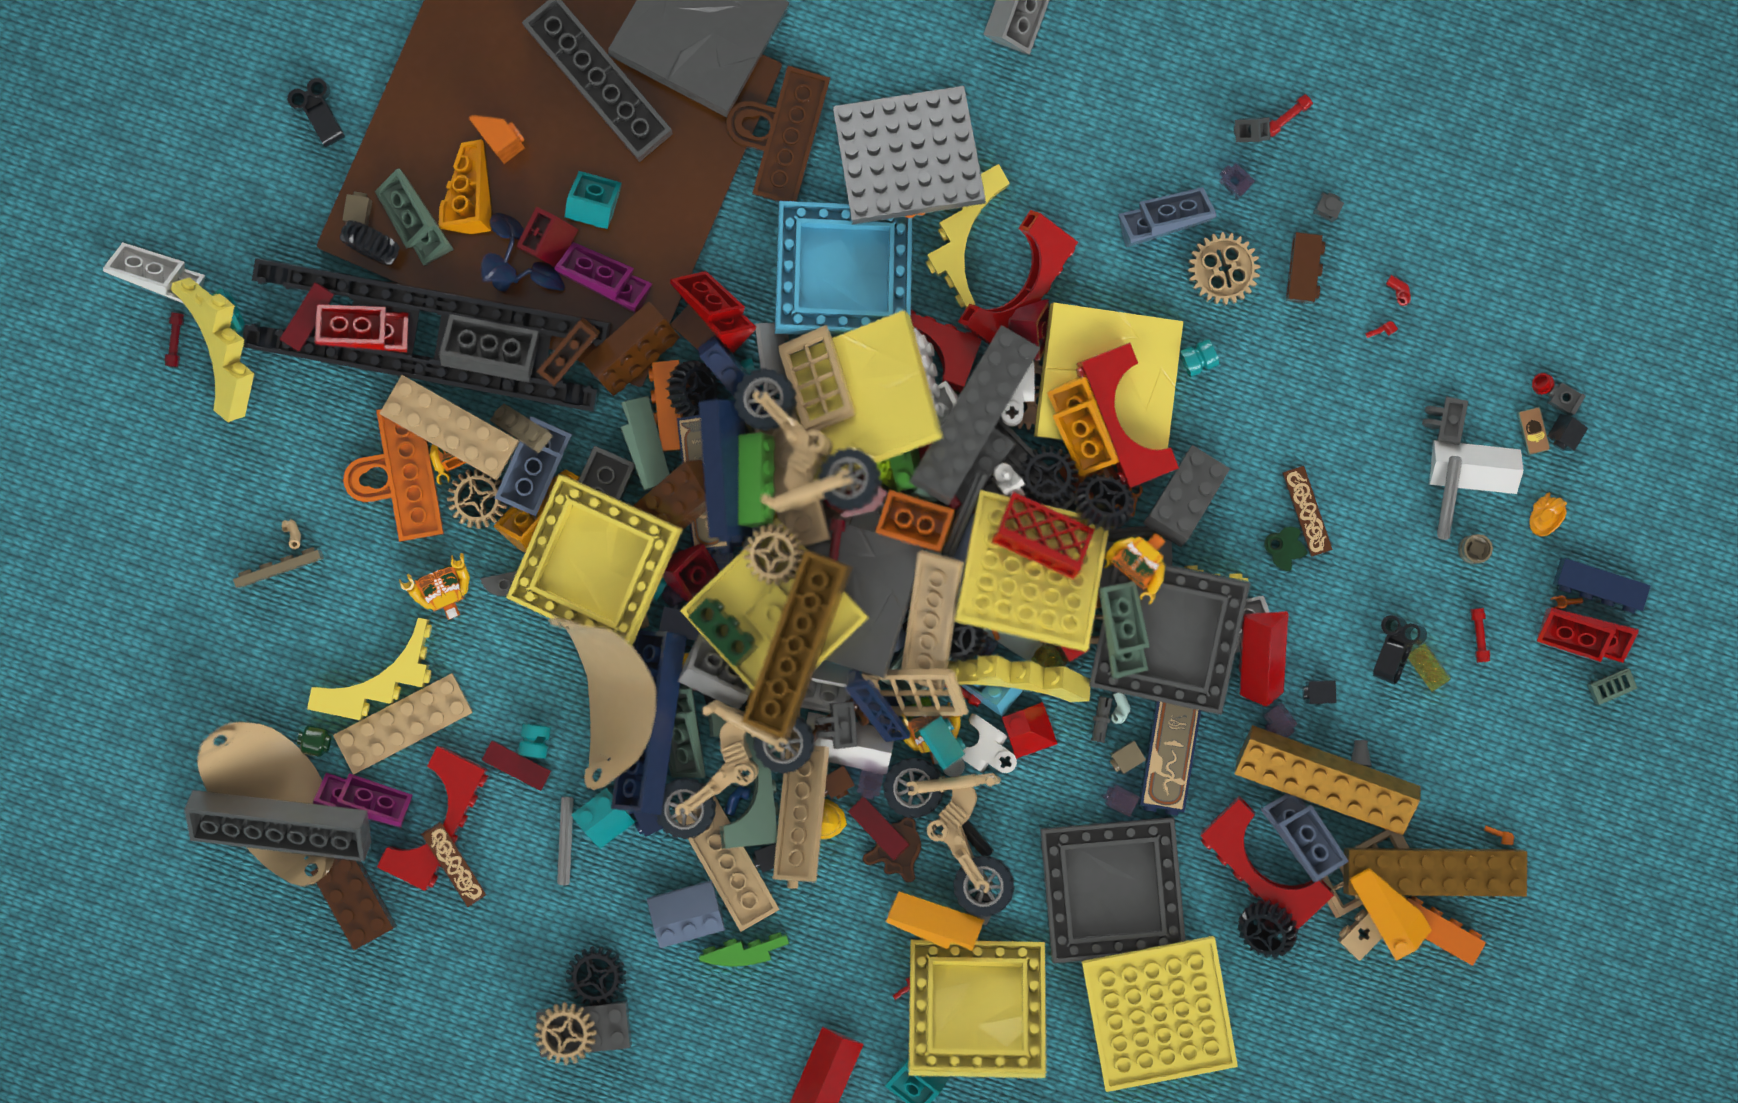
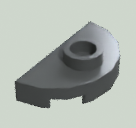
[480,571,517,596]

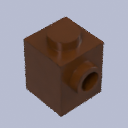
[825,765,855,800]

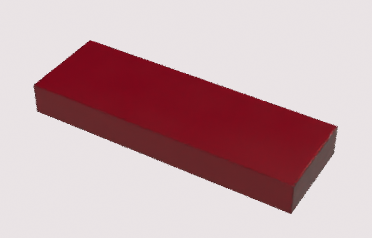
[279,282,335,352]
[482,740,552,791]
[848,796,910,860]

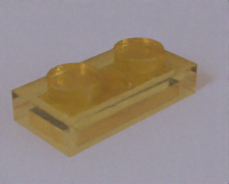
[1031,642,1067,667]
[1408,642,1451,692]

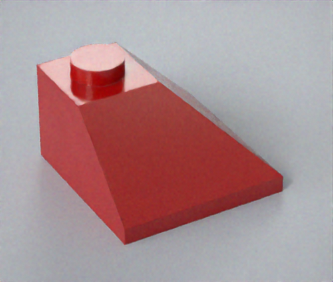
[1001,702,1058,759]

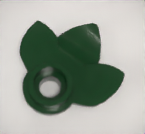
[1264,527,1308,571]

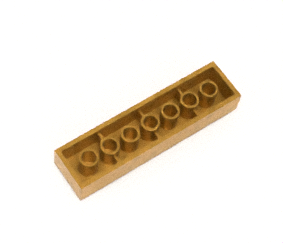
[742,551,853,739]
[1234,725,1421,835]
[1343,848,1527,896]

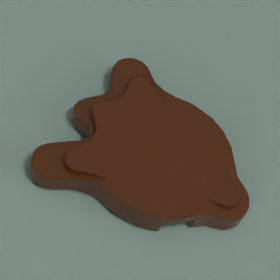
[863,817,921,882]

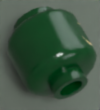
[297,726,332,757]

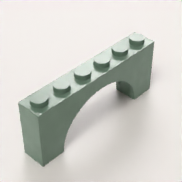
[708,710,779,849]

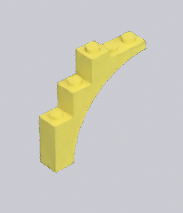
[925,164,1010,308]
[171,277,254,422]
[307,618,432,720]
[945,655,1091,702]

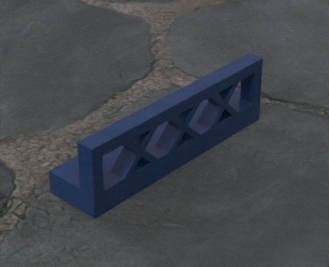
[845,669,911,742]

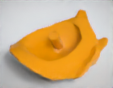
[1529,492,1567,537]

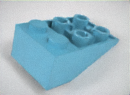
[960,646,1023,717]

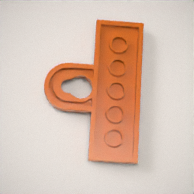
[343,409,444,542]

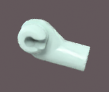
[1111,693,1131,724]

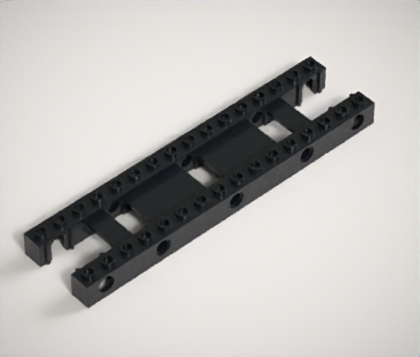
[242,258,611,412]

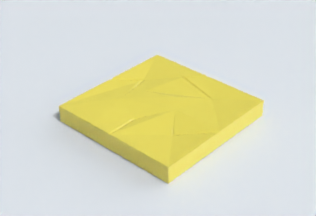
[1034,303,1183,450]
[790,310,943,481]
[506,474,683,646]
[909,939,1046,1078]

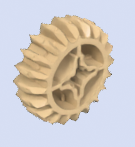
[447,469,507,529]
[744,524,805,585]
[535,1003,596,1065]

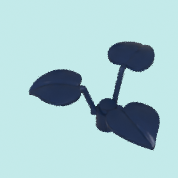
[481,213,565,292]

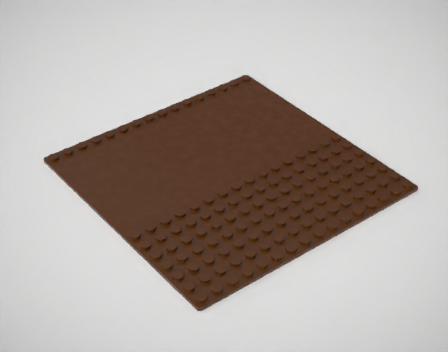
[317,0,782,387]

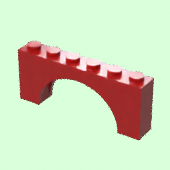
[958,210,1078,345]
[911,310,982,393]
[1076,343,1179,488]
[377,746,488,891]
[1200,795,1334,929]

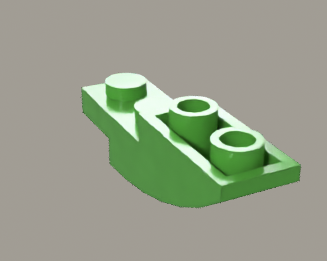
[699,931,790,966]

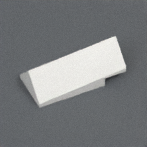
[103,242,205,304]
[1429,440,1524,494]
[806,712,894,774]

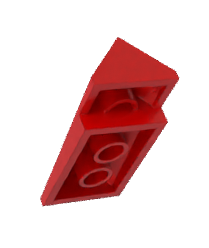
[670,271,756,353]
[315,305,408,352]
[1537,608,1639,663]
[1239,611,1288,707]
[790,1026,864,1103]

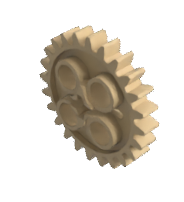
[1187,232,1261,305]

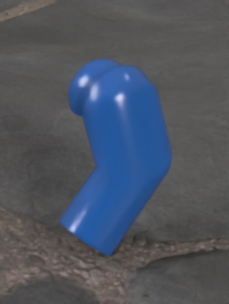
[724,785,751,816]

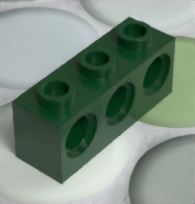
[688,598,758,666]

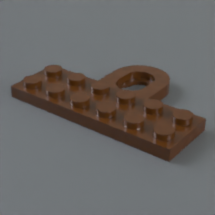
[726,66,830,202]

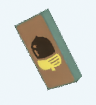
[1517,407,1551,455]

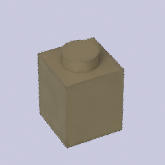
[342,192,372,226]
[1110,740,1146,774]

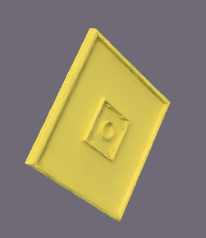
[680,518,869,691]

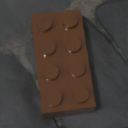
[582,302,680,397]
[633,460,707,531]
[311,858,397,950]

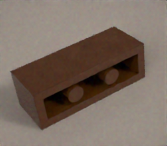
[1286,232,1325,304]
[537,317,600,386]

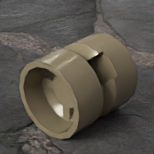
[1458,534,1493,564]

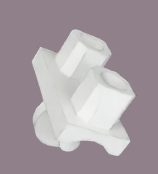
[991,463,1025,497]

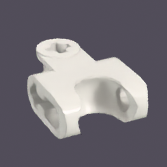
[1001,361,1035,427]
[961,714,1017,773]

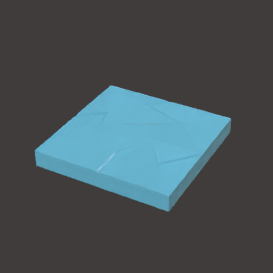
[775,201,912,336]

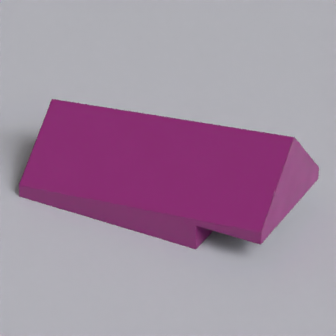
[555,242,652,313]
[312,773,413,828]

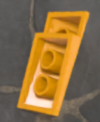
[1047,377,1119,476]
[886,891,984,950]

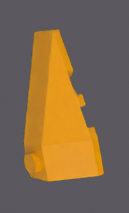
[439,139,492,234]
[494,469,580,553]
[1350,868,1432,961]

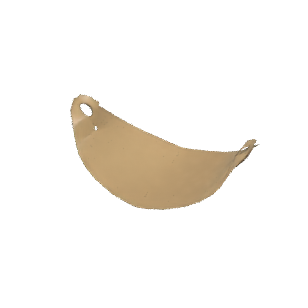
[549,615,656,790]
[198,722,334,886]

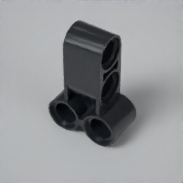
[287,78,345,148]
[1373,615,1427,685]

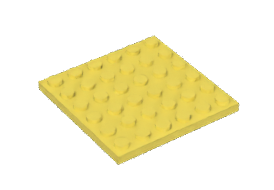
[955,490,1109,651]
[1082,936,1238,1092]

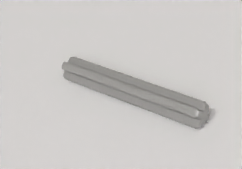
[1437,456,1462,540]
[557,797,574,885]

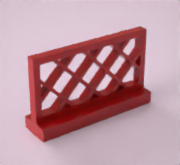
[991,492,1095,580]

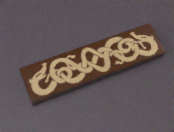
[1282,466,1333,557]
[421,822,486,907]

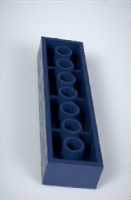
[611,631,687,815]

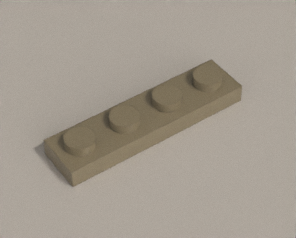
[490,403,553,453]
[233,547,324,588]

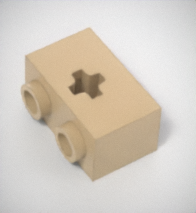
[1337,909,1382,961]

